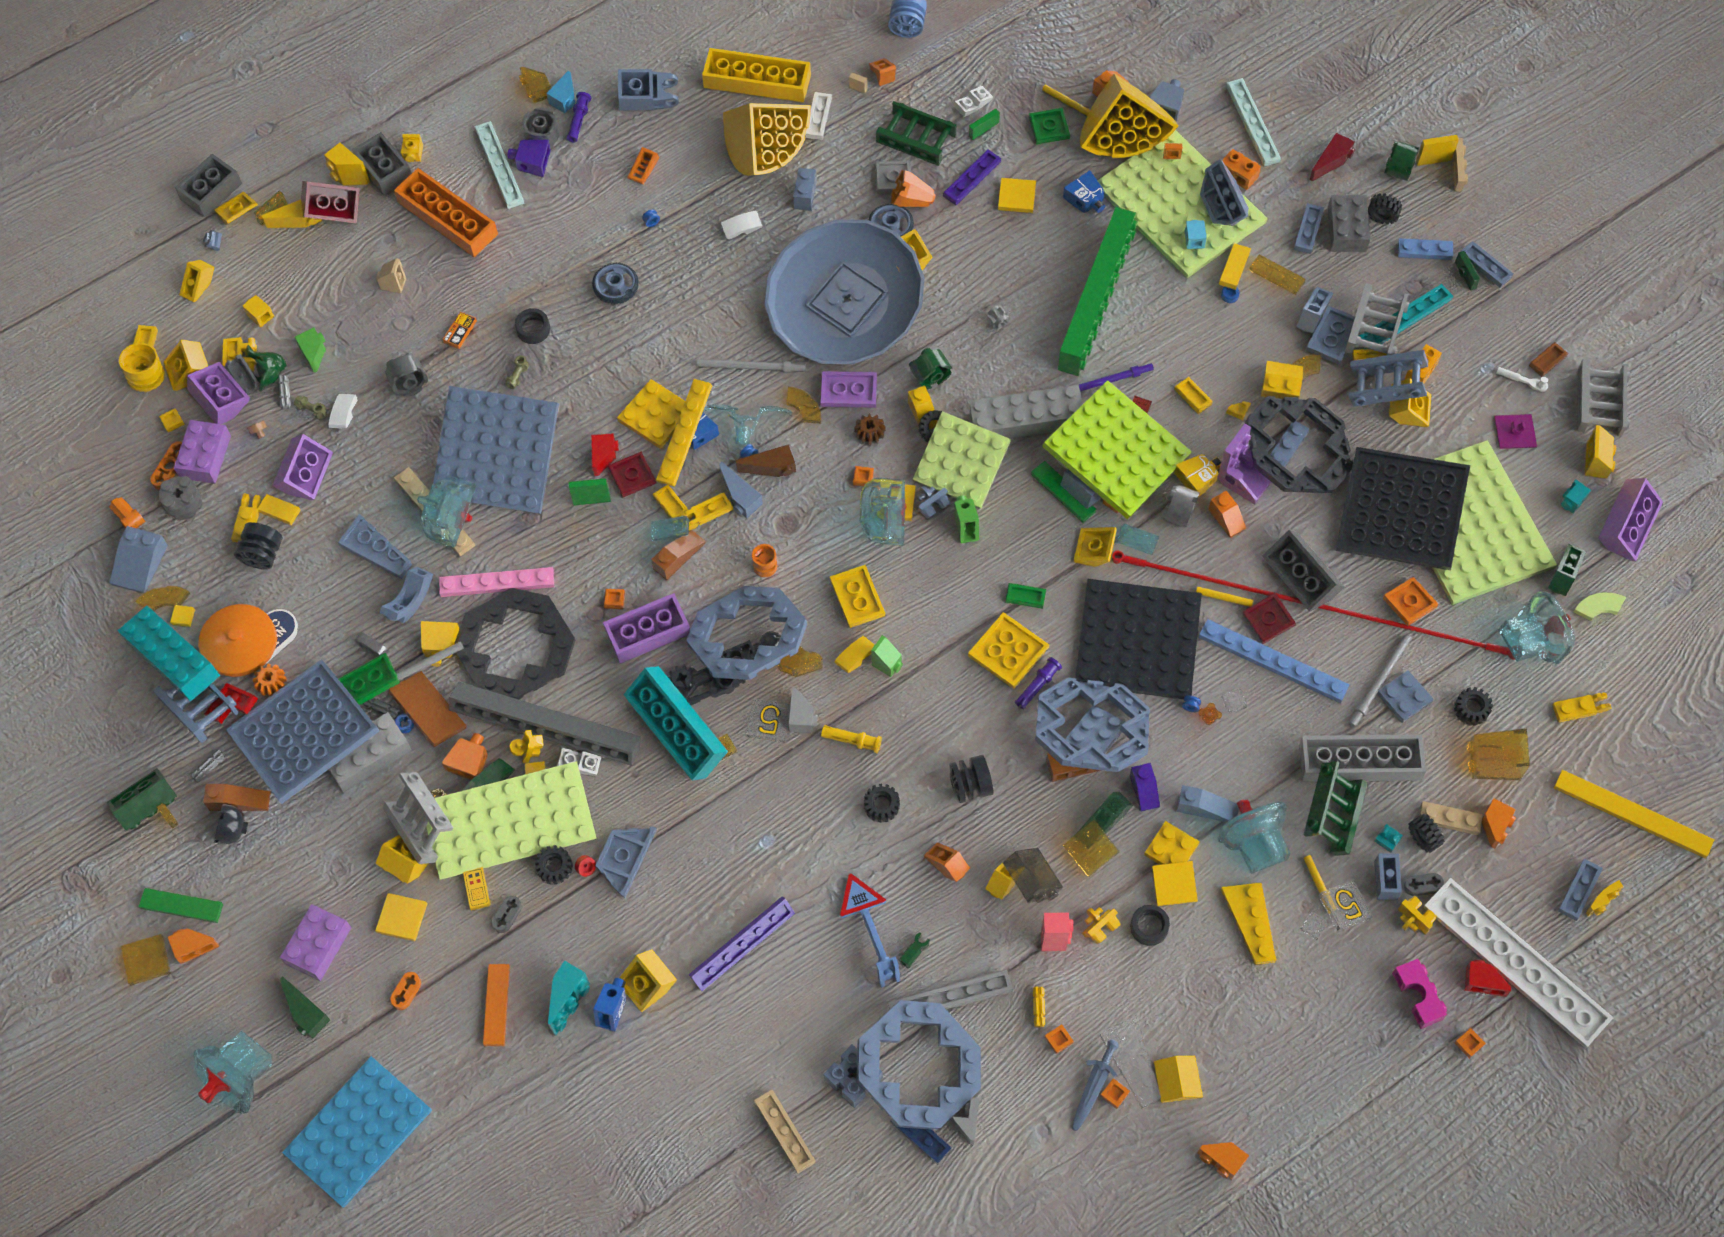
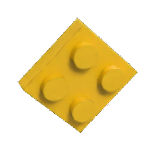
[1144,821,1200,865]

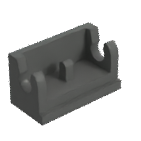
[224,354,260,395]

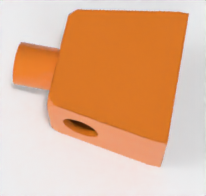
[442,733,488,780]

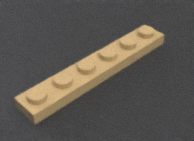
[394,467,475,556]

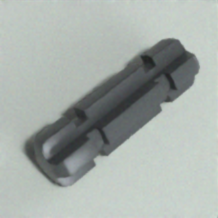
[363,698,400,719]
[190,750,225,783]

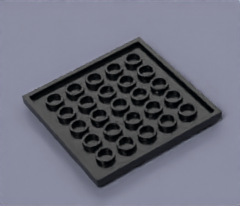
[1336,447,1470,571]
[1075,579,1202,700]

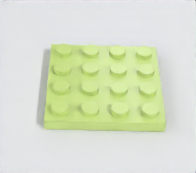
[913,411,1011,508]

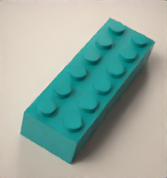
[117,605,220,702]
[623,666,728,781]

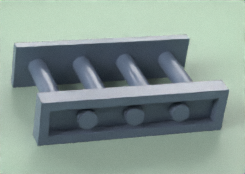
[1348,350,1428,407]
[153,683,239,743]

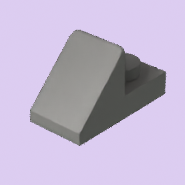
[951,1097,979,1145]

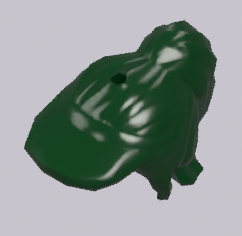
[246,345,287,392]

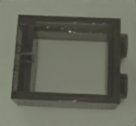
[1003,848,1063,903]

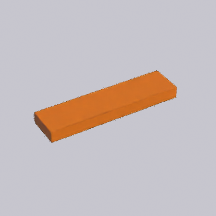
[483,964,510,1046]

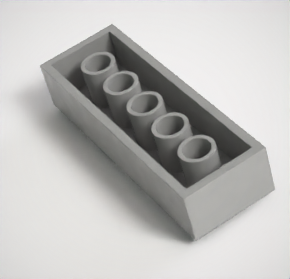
[969,385,1083,439]
[1299,735,1426,782]

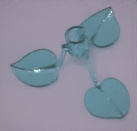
[705,404,792,445]

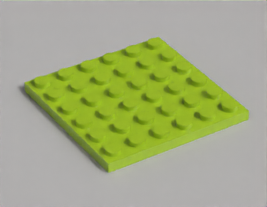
[1042,381,1192,520]

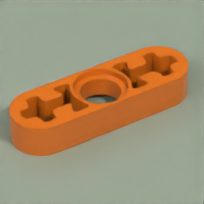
[150,441,182,490]

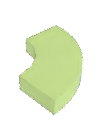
[1574,592,1626,621]

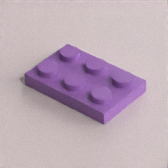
[821,371,877,408]

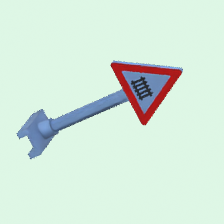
[840,873,901,988]

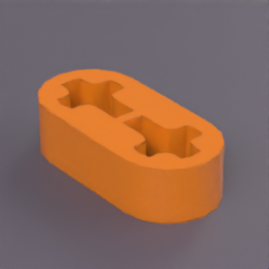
[390,972,421,1010]

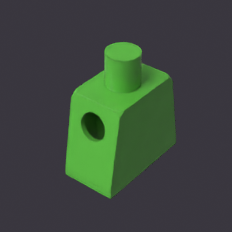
[954,495,979,544]

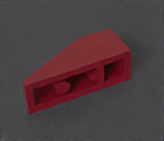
[1309,133,1355,181]

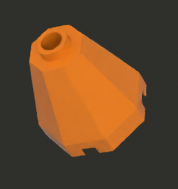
[891,170,935,207]

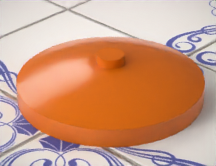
[198,604,277,677]

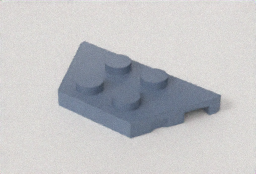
[595,827,657,898]

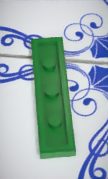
[1031,461,1097,523]
[139,888,223,923]

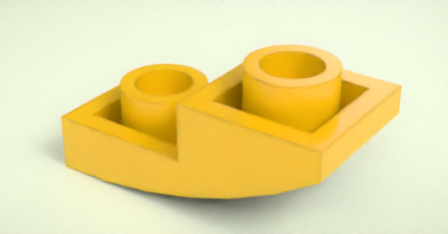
[834,636,875,673]
[1586,880,1624,916]

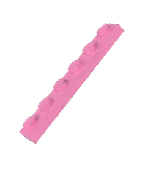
[439,567,555,597]

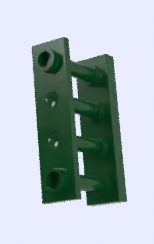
[876,101,957,166]
[1303,761,1368,856]

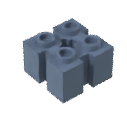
[823,1044,883,1108]

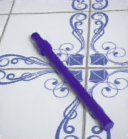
[1079,363,1154,392]

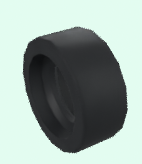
[515,308,550,344]
[1130,905,1170,946]

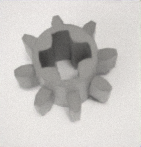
[988,306,1010,328]

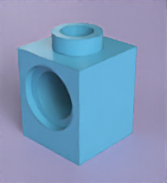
[1184,220,1207,249]

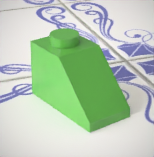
[295,327,326,373]
[871,635,903,677]

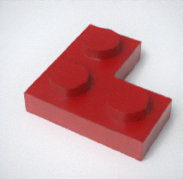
[204,683,258,724]

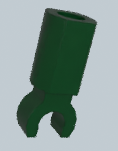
[898,932,930,968]

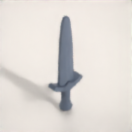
[1073,1039,1119,1131]

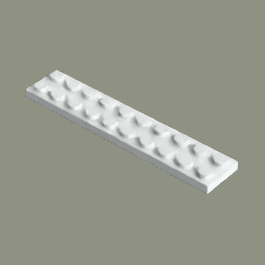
[1423,878,1613,1049]

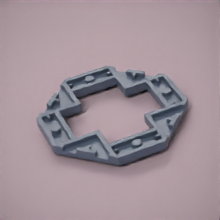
[686,586,807,680]
[1035,678,1150,772]
[857,1000,981,1130]

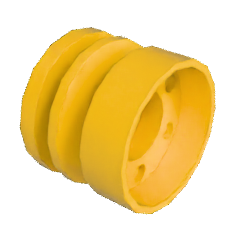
[119,343,165,392]

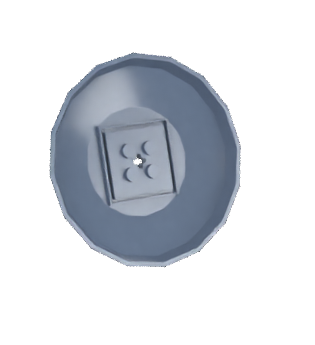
[765,220,925,364]

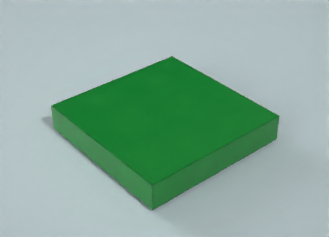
[1029,108,1070,145]
[569,478,611,506]

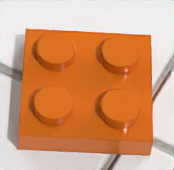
[1383,577,1438,626]

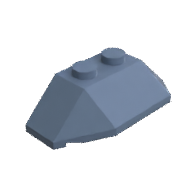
[1200,159,1249,226]

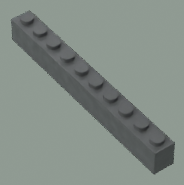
[449,682,641,766]

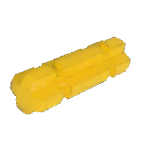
[1033,986,1045,1028]

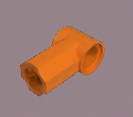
[109,497,146,529]

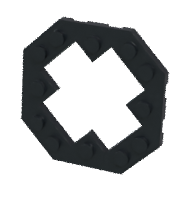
[1245,396,1353,493]
[455,588,576,700]

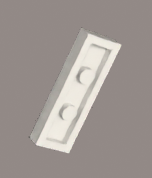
[805,92,832,140]

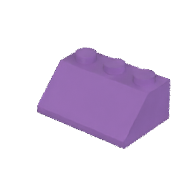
[187,362,250,424]
[272,434,333,500]

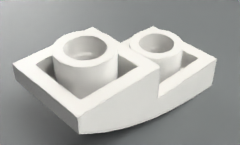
[954,86,993,117]
[721,211,762,240]
[329,394,358,429]
[557,748,601,776]

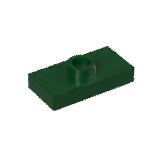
[1455,251,1480,291]

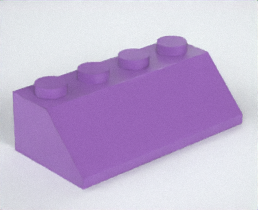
[1598,478,1663,561]

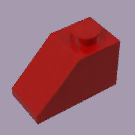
[591,433,619,476]
[1465,960,1511,997]

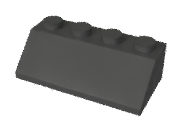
[1262,530,1345,611]

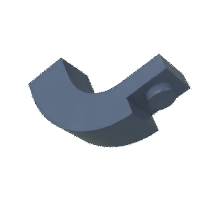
[380,567,433,623]

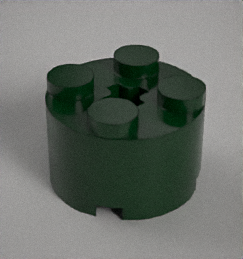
[1384,141,1419,181]
[909,348,953,389]

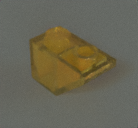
[519,67,551,103]
[778,646,823,677]

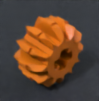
[253,664,287,696]

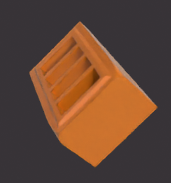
[627,147,659,185]

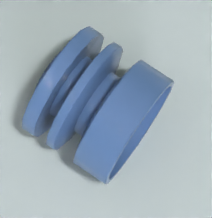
[888,0,927,38]

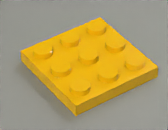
[617,379,685,449]
[968,612,1049,689]

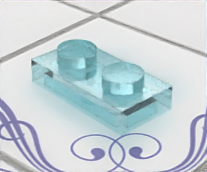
[651,516,689,541]
[1117,524,1159,555]

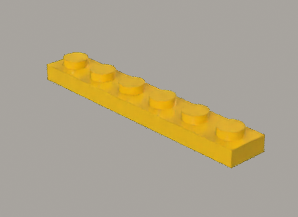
[656,379,712,487]

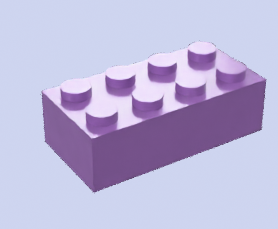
[603,593,690,664]

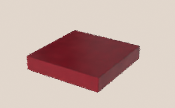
[608,451,657,498]
[1242,593,1296,644]

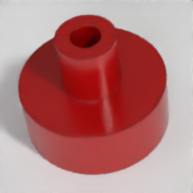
[575,855,596,877]

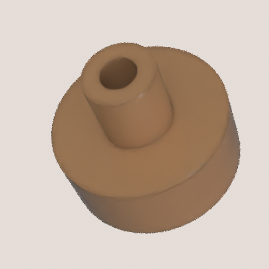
[247,420,267,439]

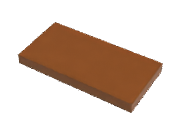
[389,671,467,747]

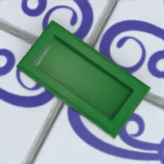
[969,109,1000,140]
[1005,583,1046,609]

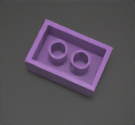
[174,420,231,484]
[280,904,351,981]

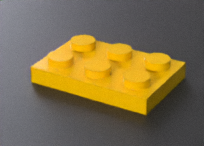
[830,565,885,628]

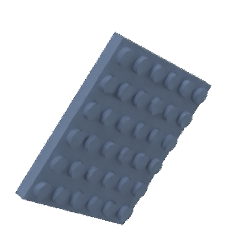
[432,386,559,514]
[226,659,379,804]

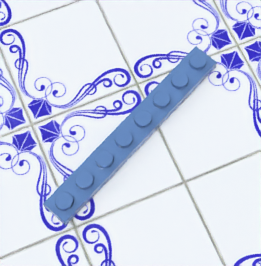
[1199,619,1350,703]

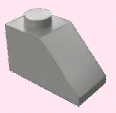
[789,688,818,733]

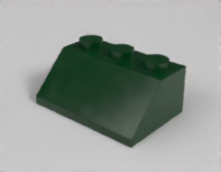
[107,768,177,831]

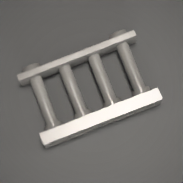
[1345,283,1410,356]
[1577,359,1630,437]
[383,772,453,864]

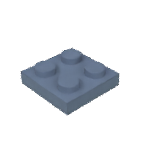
[1377,670,1434,723]

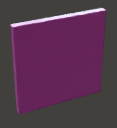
[1494,414,1537,449]

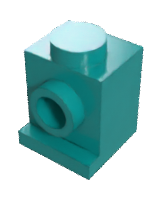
[1561,479,1591,514]

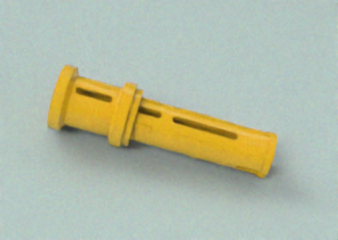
[821,725,882,753]

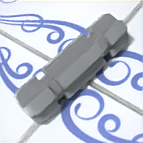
[278,375,291,409]

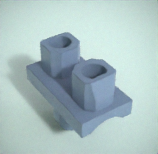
[914,486,950,519]

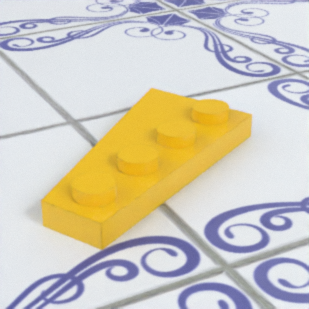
[1220,883,1276,965]

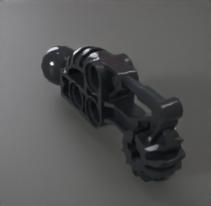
[668,631,781,706]

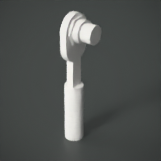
[1496,367,1548,392]

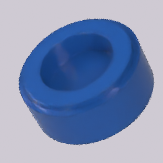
[1221,286,1240,303]

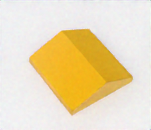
[214,192,258,225]
[1074,527,1117,567]
[1154,1056,1203,1103]

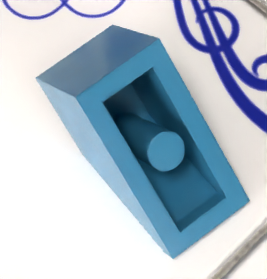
[547,71,575,113]

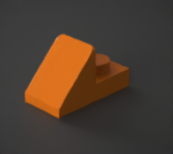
[869,58,896,86]

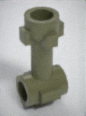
[505,355,529,389]
[294,396,327,420]

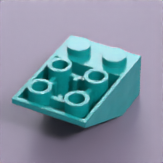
[548,960,590,1036]

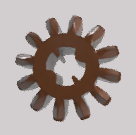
[854,413,886,445]

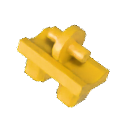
[509,730,544,763]
[1398,896,1437,935]
[1082,907,1121,944]

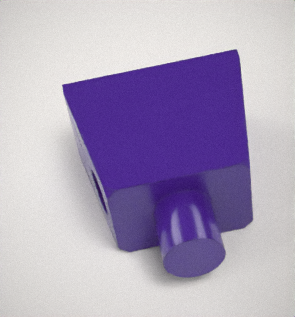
[507,140,551,177]

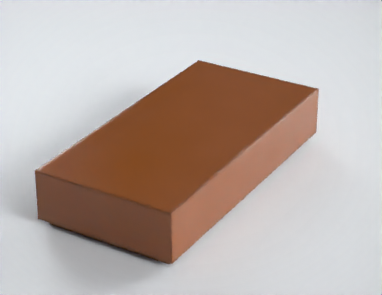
[1529,342,1568,377]

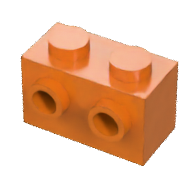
[1222,149,1261,190]

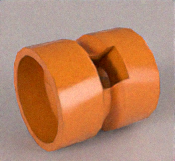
[752,544,778,577]

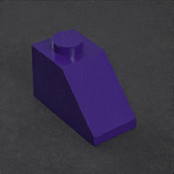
[1129,763,1160,812]

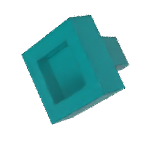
[1374,824,1403,853]

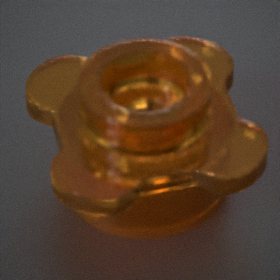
[1198,703,1222,725]

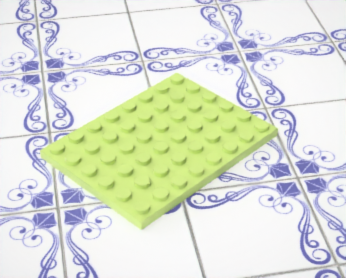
[1097,130,1268,278]
[1432,440,1557,605]

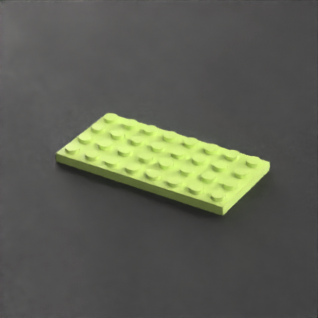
[426,761,597,880]

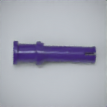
[567,92,592,143]
[1015,657,1062,710]

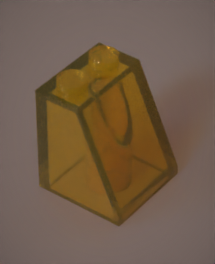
[1467,729,1530,780]

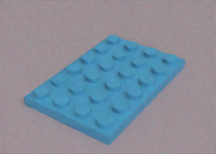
[282,1056,432,1208]

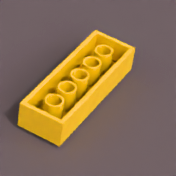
[702,48,811,102]

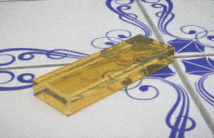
[1249,254,1306,295]

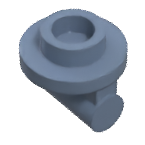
[203,230,222,251]

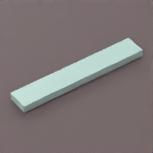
[1226,78,1281,166]
[474,121,525,209]

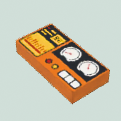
[443,312,477,349]

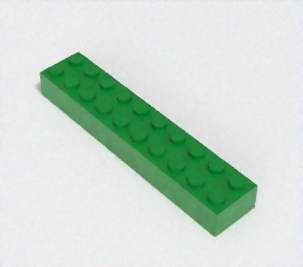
[1058,207,1138,376]

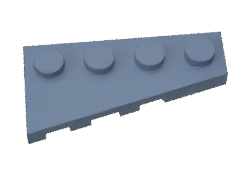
[338,514,412,579]

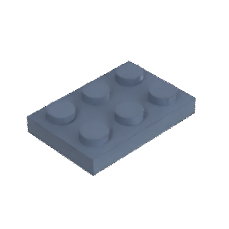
[1306,306,1355,365]
[1065,706,1126,754]

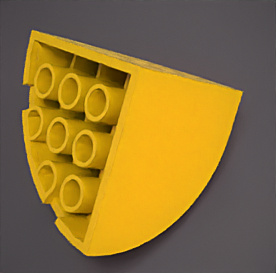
[1080,73,1178,158]
[723,103,811,176]

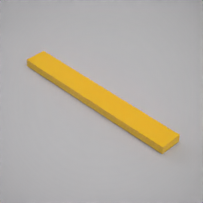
[1554,769,1715,859]

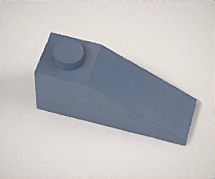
[1297,287,1333,334]
[719,462,763,518]
[1177,785,1239,824]

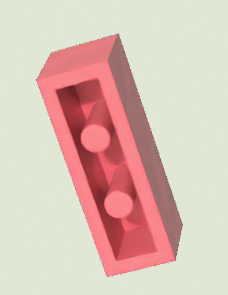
[1041,913,1073,951]

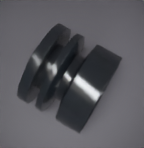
[234,522,283,570]
[949,755,994,803]

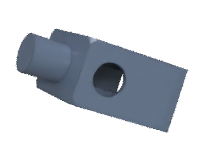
[1149,79,1184,121]

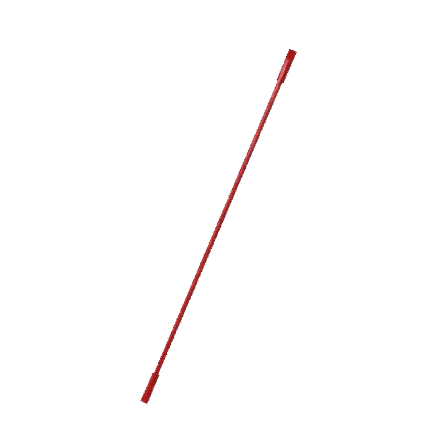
[1112,550,1522,660]

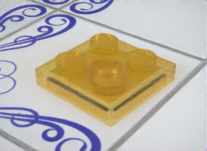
[1063,820,1120,877]
[121,934,171,986]

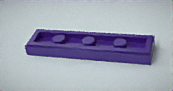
[943,149,1001,206]

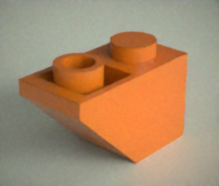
[1482,798,1516,849]
[1197,1142,1249,1180]

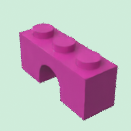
[1392,959,1447,1029]

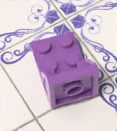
[1218,424,1271,504]

